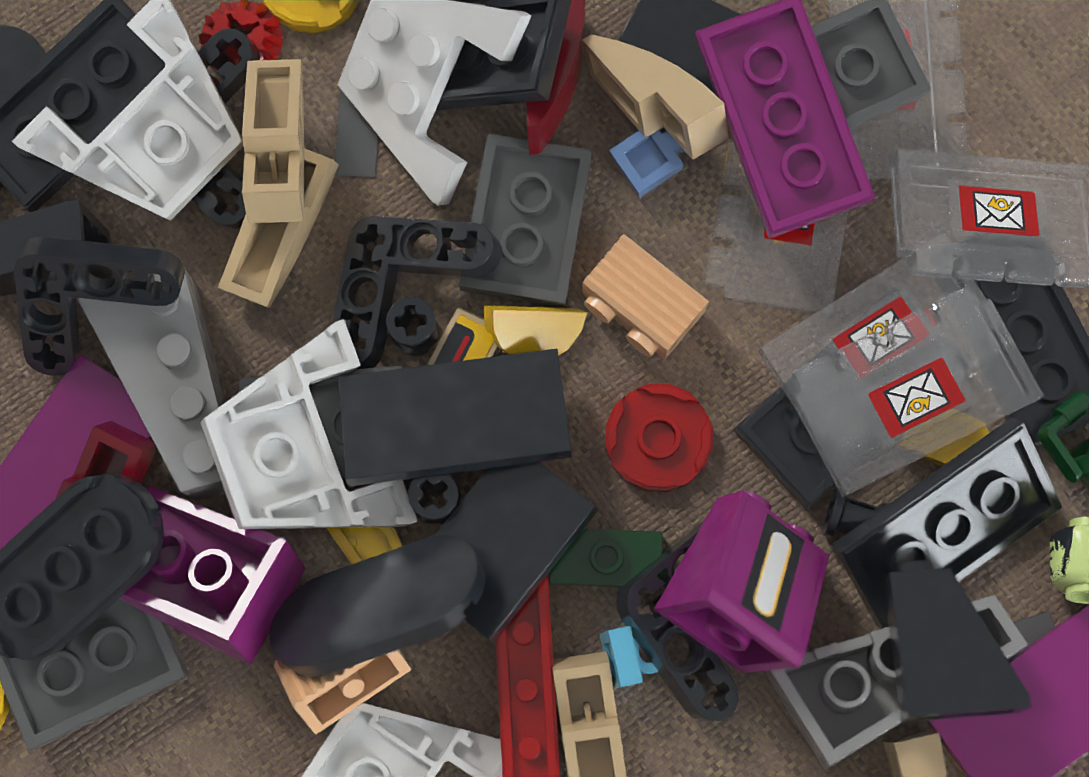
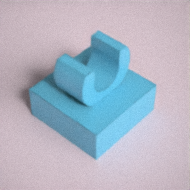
[599,626,659,689]

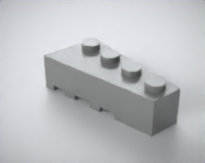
[77,270,226,501]
[764,595,1028,770]

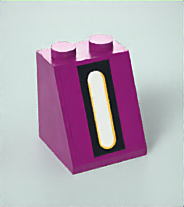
[654,490,830,673]

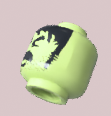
[1050,517,1089,604]

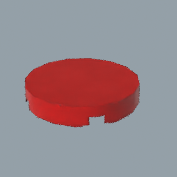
[605,384,713,492]

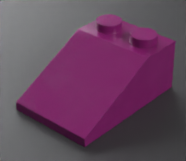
[119,486,306,665]

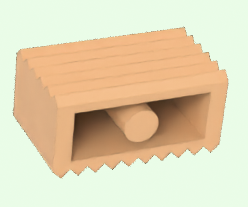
[582,234,709,360]
[274,650,412,735]

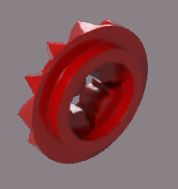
[198,0,283,72]

